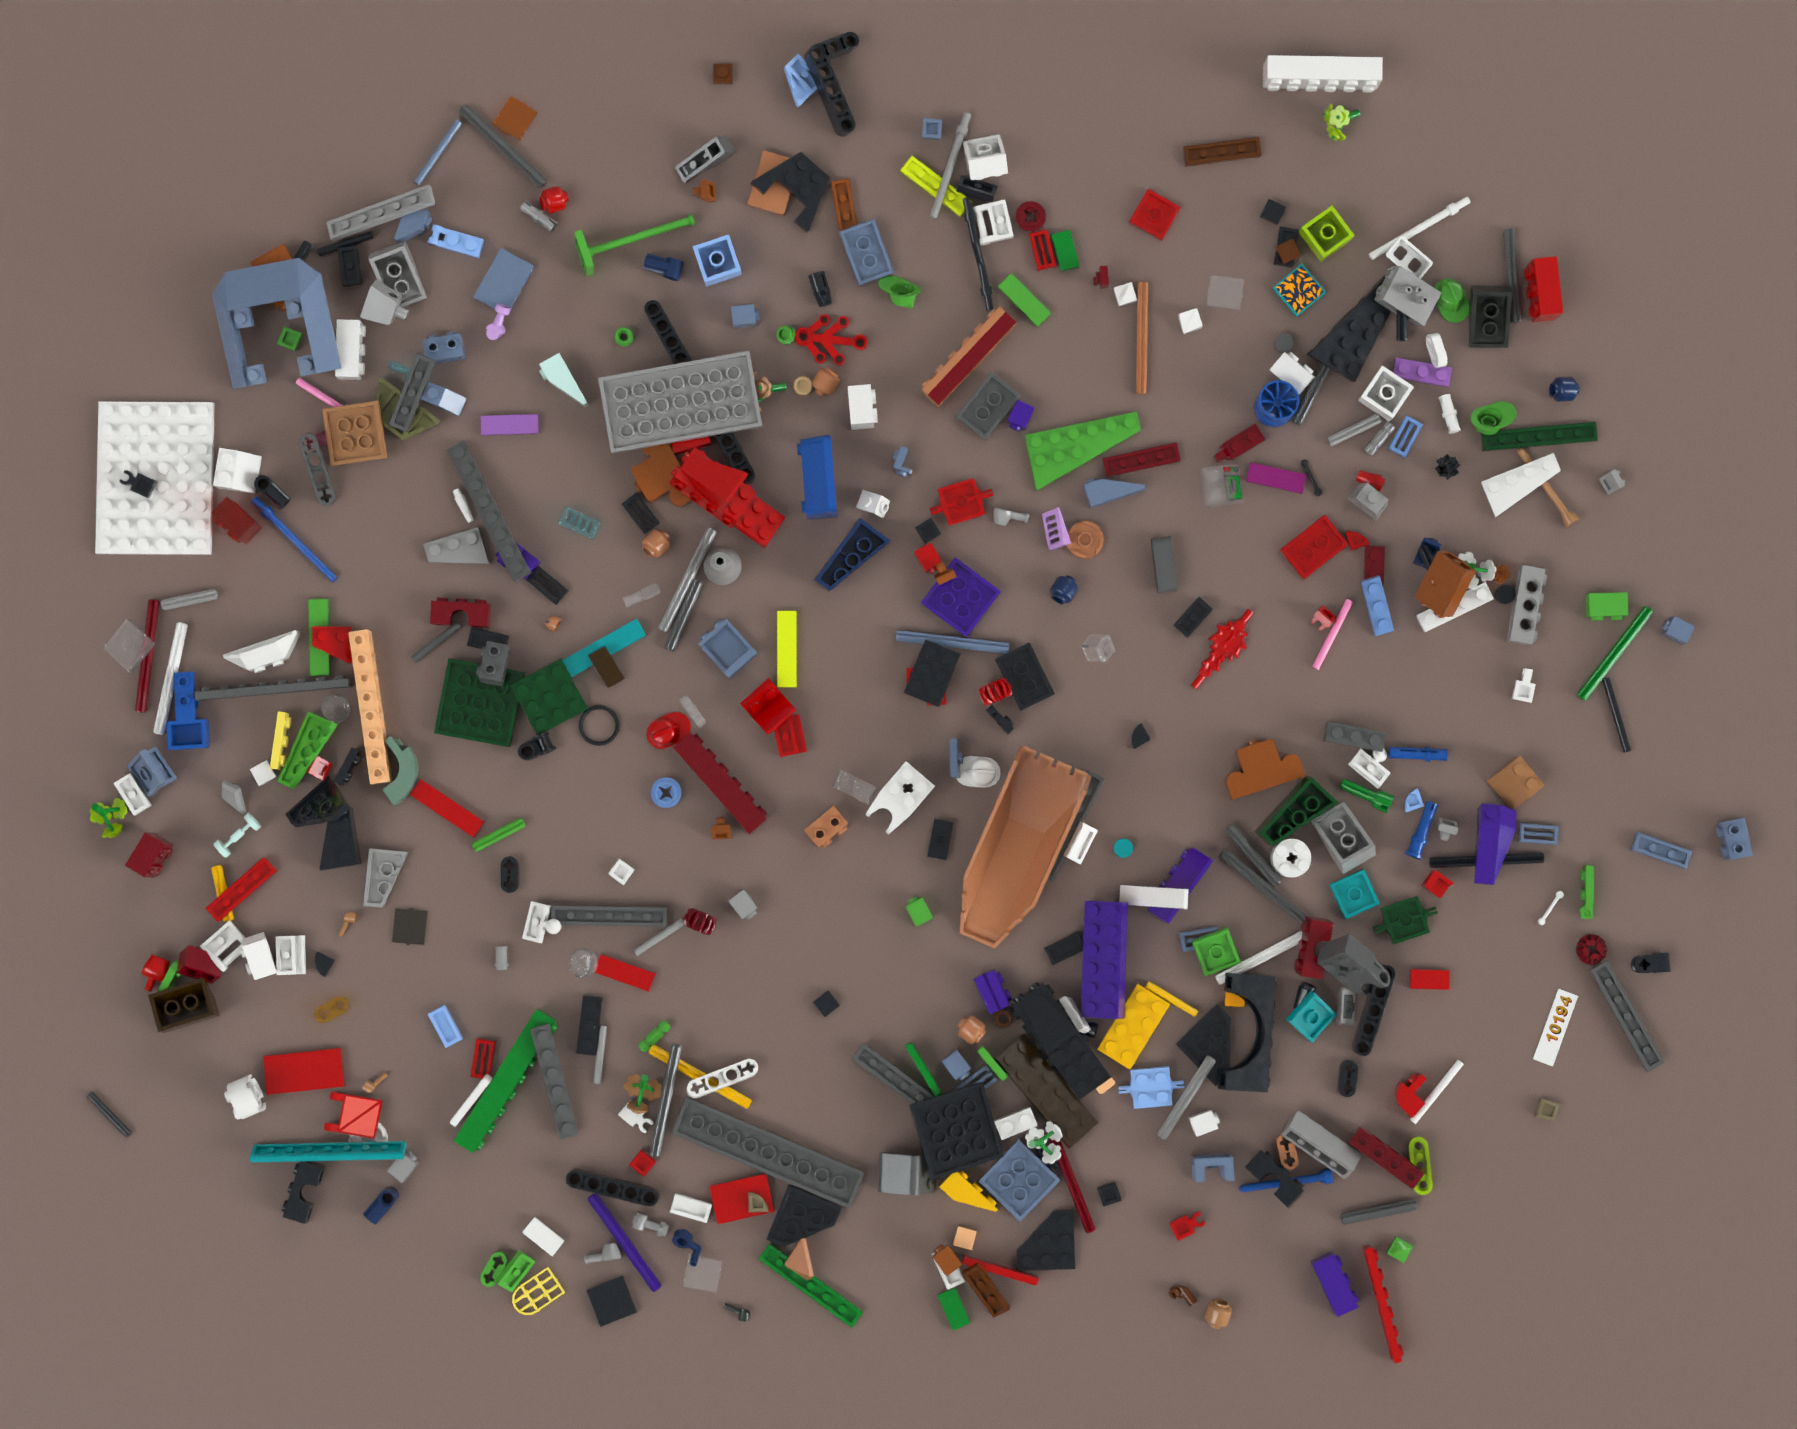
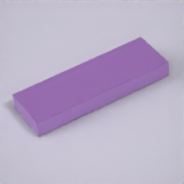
[481,414,539,436]

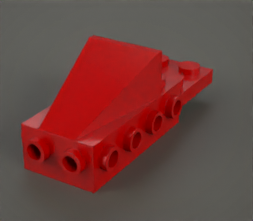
[669,447,786,548]

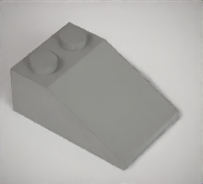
[369,240,427,307]
[1311,802,1376,874]

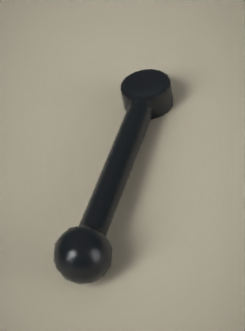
[1301,459,1322,496]

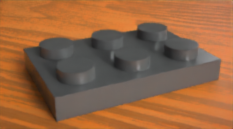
[956,372,1021,441]

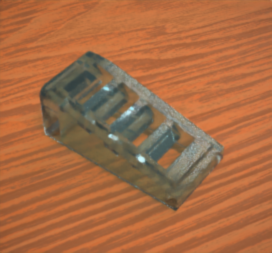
[557,506,601,540]

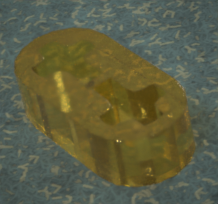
[314,996,350,1023]

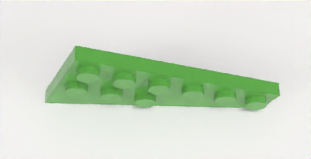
[1025,412,1141,492]

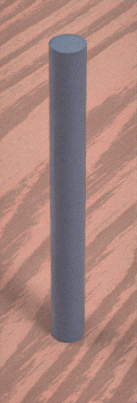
[413,119,462,186]

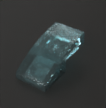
[388,360,410,380]

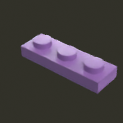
[1393,358,1452,388]

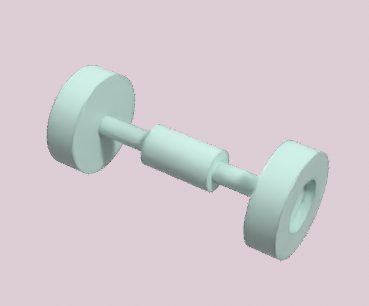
[213,813,261,858]

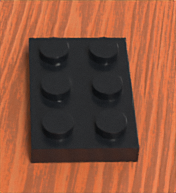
[904,639,961,707]
[995,642,1055,711]

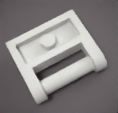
[972,200,1014,245]
[200,921,245,972]

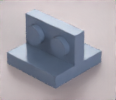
[127,747,177,798]

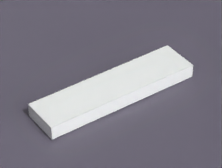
[1119,885,1188,909]

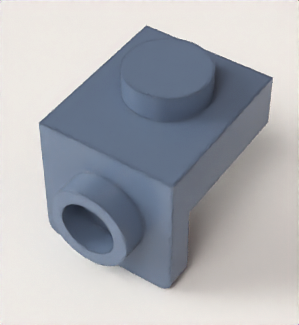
[892,446,912,477]

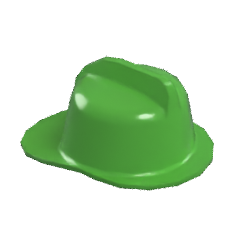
[878,276,921,309]
[1434,279,1470,323]
[1471,401,1517,435]

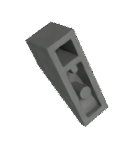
[675,136,736,183]

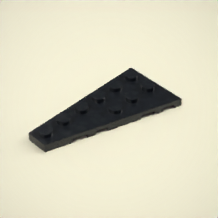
[1306,275,1391,382]

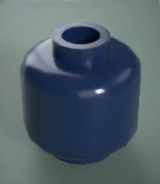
[1549,377,1580,402]
[1050,575,1078,605]

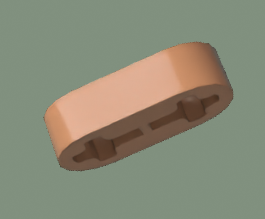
[1276,1133,1298,1170]

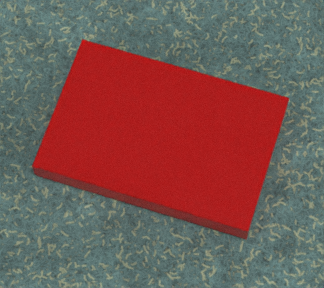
[1280,515,1349,580]
[709,1173,774,1224]

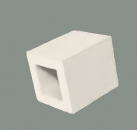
[1188,1109,1220,1137]

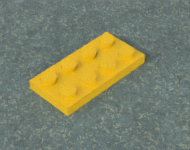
[1097,984,1170,1070]

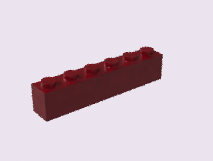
[673,733,767,834]

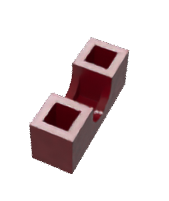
[430,597,491,628]
[1294,916,1334,979]

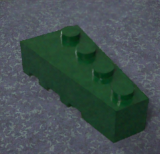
[1254,776,1339,846]

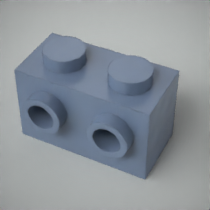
[422,332,466,364]
[1716,818,1753,860]

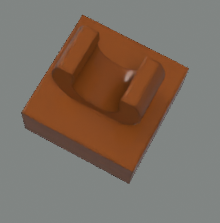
[693,179,716,203]
[934,562,956,585]
[711,817,732,840]

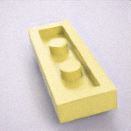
[270,711,291,770]

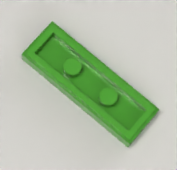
[998,273,1051,328]

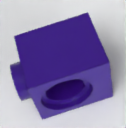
[1007,400,1035,432]

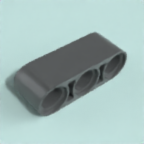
[1151,536,1177,593]

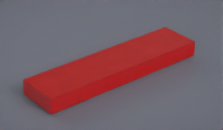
[410,779,485,838]
[205,857,277,923]
[962,1254,1039,1286]

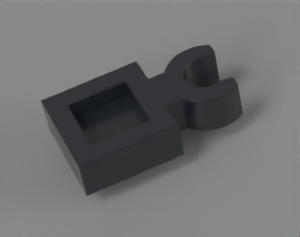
[119,470,157,499]
[986,705,1014,734]

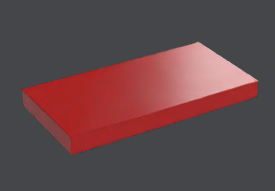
[263,1048,345,1095]

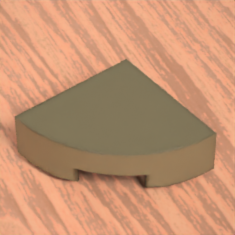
[748,1192,768,1212]

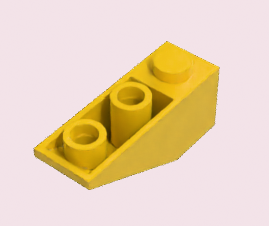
[939,1170,998,1212]

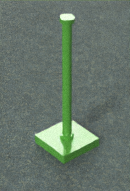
[574,214,695,277]

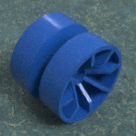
[1254,380,1299,427]

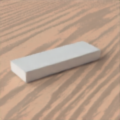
[450,1074,493,1127]

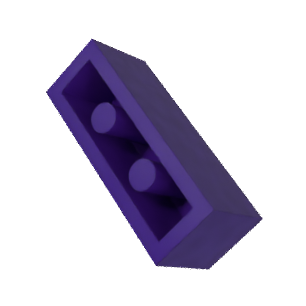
[1311,1252,1359,1317]

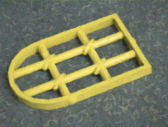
[512,1267,565,1315]

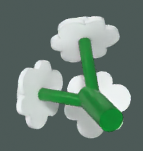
[1458,552,1496,590]
[1025,1121,1062,1164]

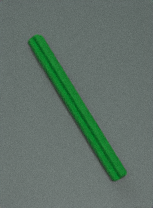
[1577,606,1653,701]

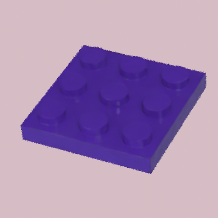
[921,557,1001,638]

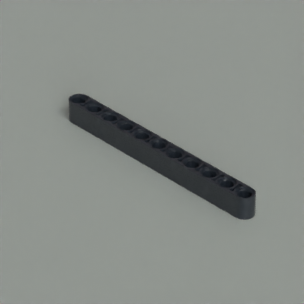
[644,300,755,484]

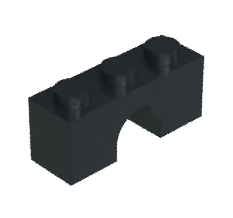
[1245,1150,1305,1209]
[282,1161,326,1224]

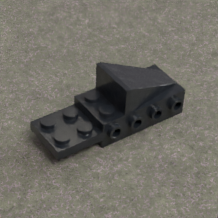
[1011,982,1111,1099]

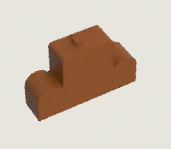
[631,444,693,508]
[1225,739,1305,800]

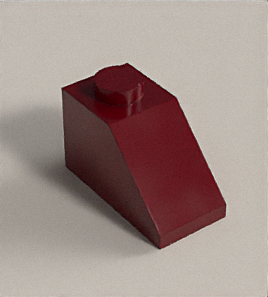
[177,945,221,984]

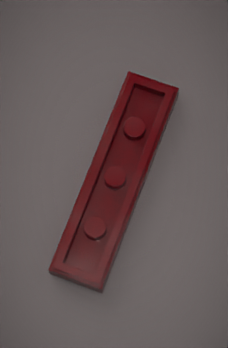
[1102,442,1181,478]

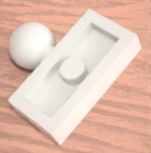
[1348,748,1390,789]
[522,901,561,943]

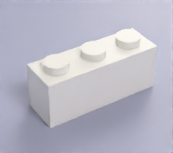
[335,320,366,380]

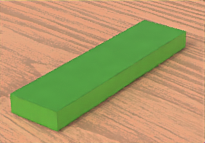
[308,599,330,676]

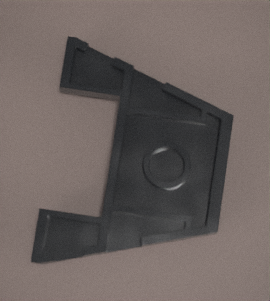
[750,152,830,233]

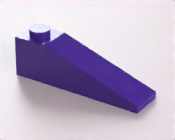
[1474,803,1517,885]

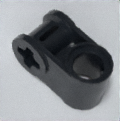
[518,731,557,761]
[1631,953,1671,973]

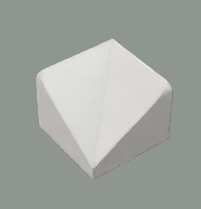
[1177,308,1203,334]

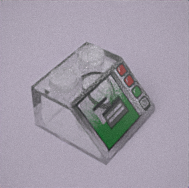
[1200,465,1244,508]

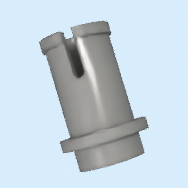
[494,946,509,970]

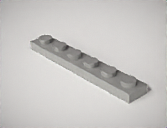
[327,185,435,241]

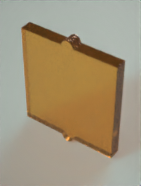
[493,96,537,141]

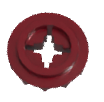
[1016,201,1046,232]
[1576,934,1608,965]

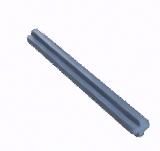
[896,630,1010,654]

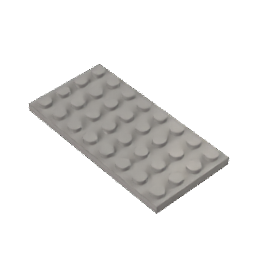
[598,351,763,454]

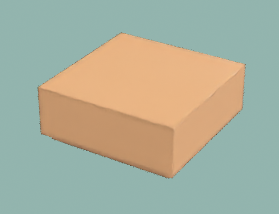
[1096,1077,1115,1094]
[953,1226,977,1250]

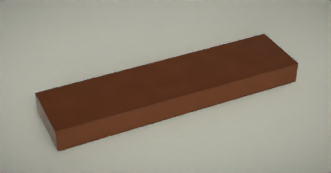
[1183,137,1261,167]

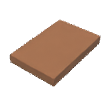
[747,150,791,216]

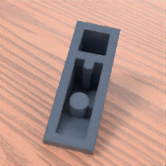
[1083,478,1145,509]

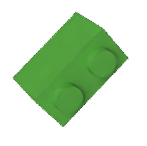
[1585,592,1628,621]

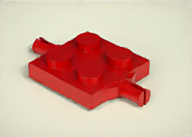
[929,478,994,526]

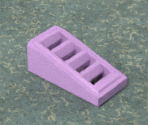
[1042,507,1071,550]

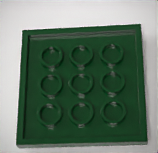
[434,658,525,748]

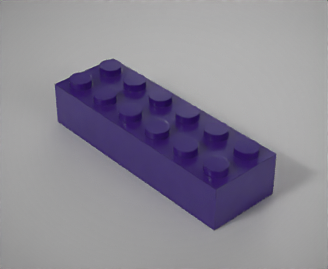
[1081,901,1128,1019]

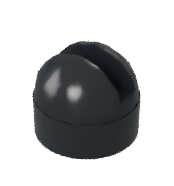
[1084,1022,1098,1038]

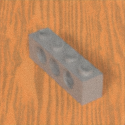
[1506,565,1547,646]

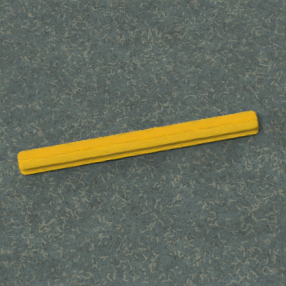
[648,1045,752,1109]

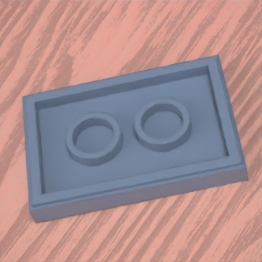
[839,219,894,286]
[473,248,535,316]

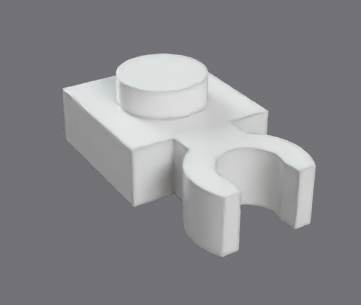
[618,1100,654,1133]

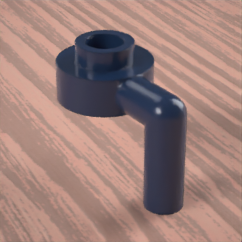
[672,1229,701,1266]

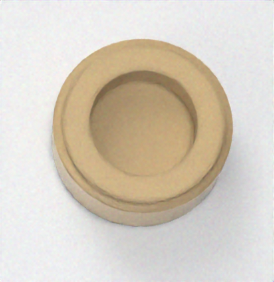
[793,376,813,396]

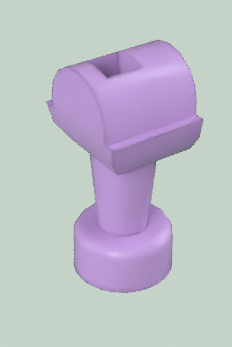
[486,303,511,340]

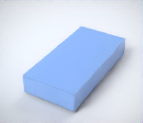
[428,1005,464,1048]

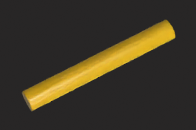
[1145,981,1198,1017]

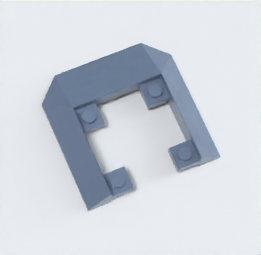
[212,258,341,389]

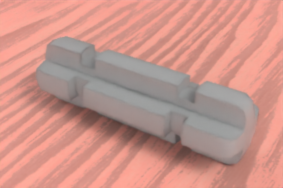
[1365,422,1395,456]

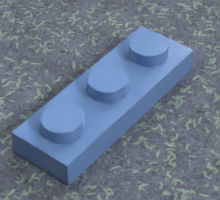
[1360,575,1394,636]

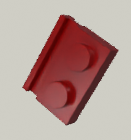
[774,714,807,758]

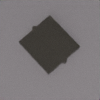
[392,908,428,945]

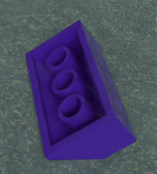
[1147,847,1213,924]

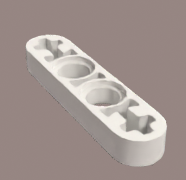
[686,1059,758,1098]

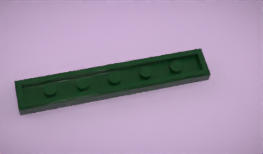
[1481,422,1598,451]

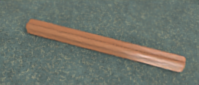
[1136,282,1148,395]

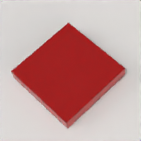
[1129,189,1181,241]

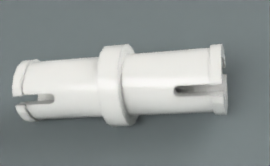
[1438,394,1461,434]

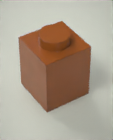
[932,1244,962,1276]

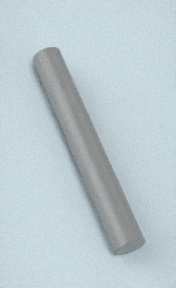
[633,918,684,956]
[593,1025,607,1084]

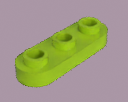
[1409,1136,1433,1195]

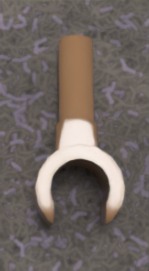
[338,912,357,937]
[362,1073,388,1093]

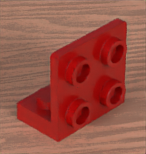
[740,678,796,735]

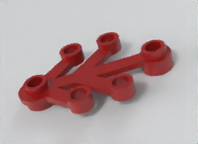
[794,314,868,366]

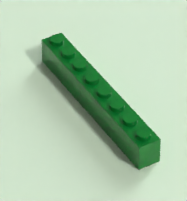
[454,1008,558,1153]

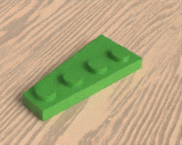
[277,711,338,789]

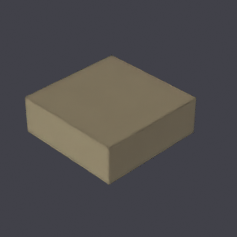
[1535,1098,1560,1122]

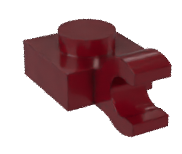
[1093,266,1109,289]

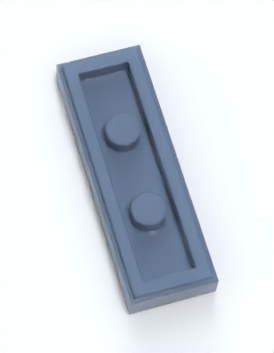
[1630,832,1692,869]

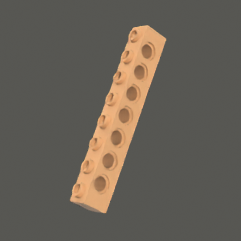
[348,629,393,785]

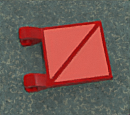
[324,1092,383,1139]

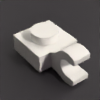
[1511,668,1536,703]

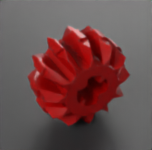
[978,678,1012,705]

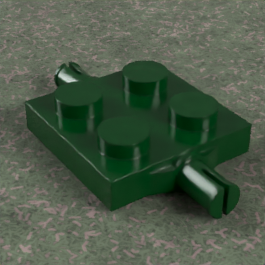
[1373,896,1438,945]

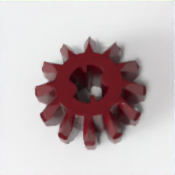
[683,908,717,935]

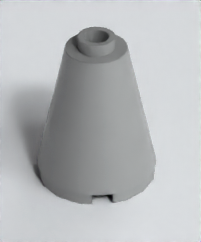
[703,547,742,585]

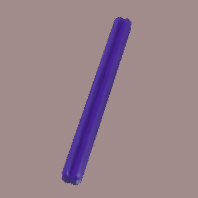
[587,1193,662,1292]

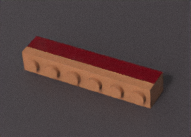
[922,307,1017,408]

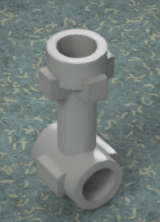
[632,1212,669,1237]

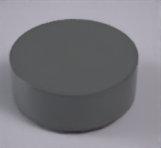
[1274,333,1294,353]

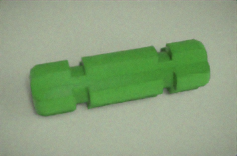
[638,1020,671,1053]

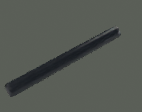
[1429,853,1544,868]

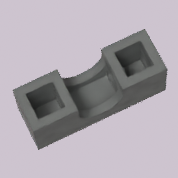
[1322,722,1386,752]

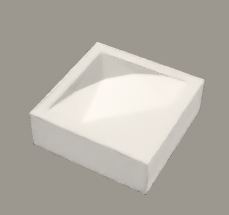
[1113,282,1137,307]

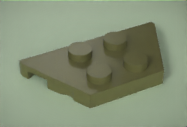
[375,377,440,441]

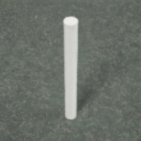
[1409,1060,1464,1124]

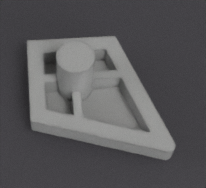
[221,780,247,814]

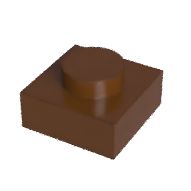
[713,63,733,84]

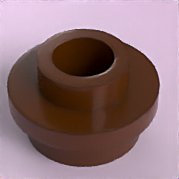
[994,1009,1013,1028]

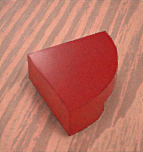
[1345,531,1369,551]

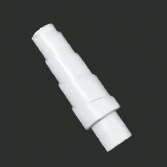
[453,488,474,523]

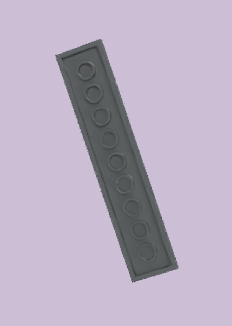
[672,1097,865,1209]

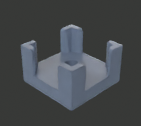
[1191,1153,1235,1182]

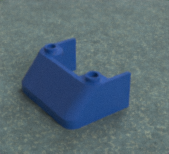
[797,435,838,520]

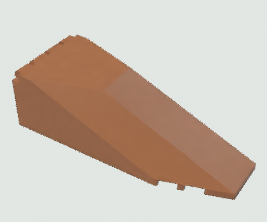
[960,745,1091,949]

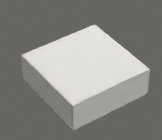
[250,760,277,786]
[608,858,635,885]

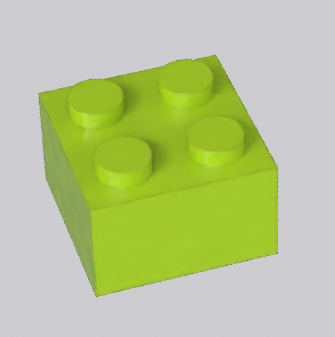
[1299,205,1355,262]

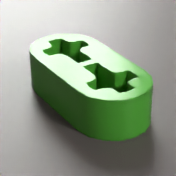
[480,1251,508,1287]

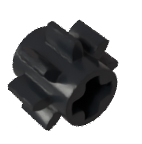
[1435,454,1460,480]

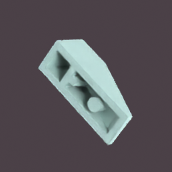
[539,353,589,407]

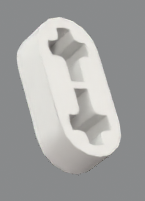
[1426,333,1447,368]

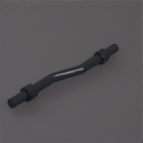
[962,197,994,311]

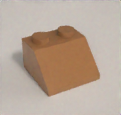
[1487,756,1545,809]

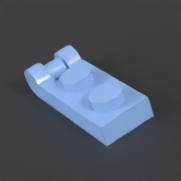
[427,224,484,259]

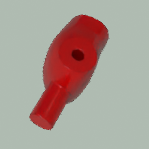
[141,954,170,992]

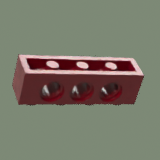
[1349,1126,1425,1189]

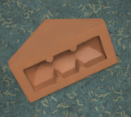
[784,1238,814,1280]

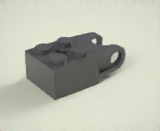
[1317,934,1390,995]

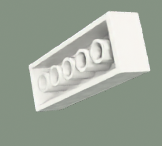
[1263,55,1383,93]

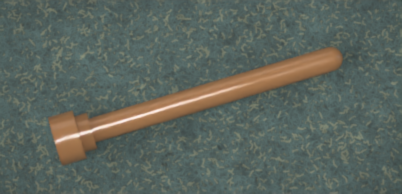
[1518,448,1579,528]

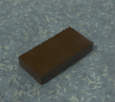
[588,645,625,688]

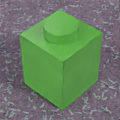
[905,896,933,927]

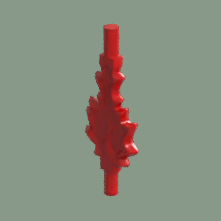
[1191,609,1253,690]

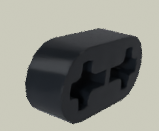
[501,856,519,893]
[1337,1060,1358,1097]

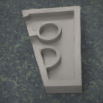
[423,527,490,564]

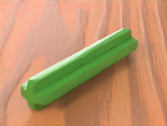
[472,818,526,852]

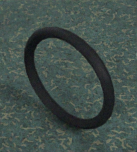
[579,705,619,746]

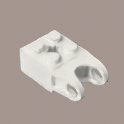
[865,761,935,835]

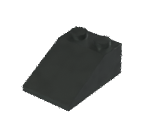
[1469,286,1512,348]

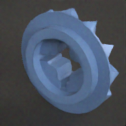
[651,777,681,808]

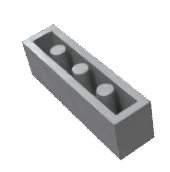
[1281,1110,1362,1179]

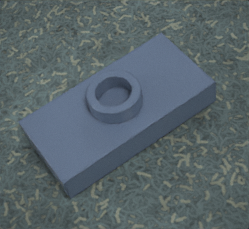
[949,739,963,778]

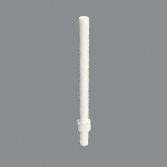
[1369,196,1471,260]

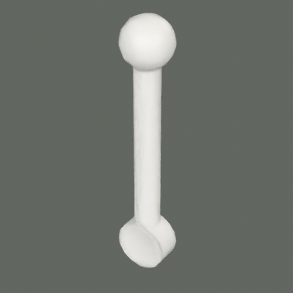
[1538,891,1564,925]

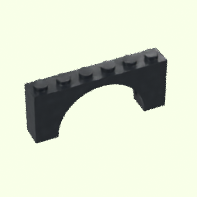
[1217,972,1277,1092]

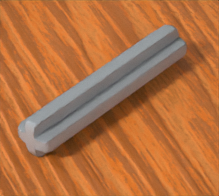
[1327,414,1381,446]
[161,589,218,610]

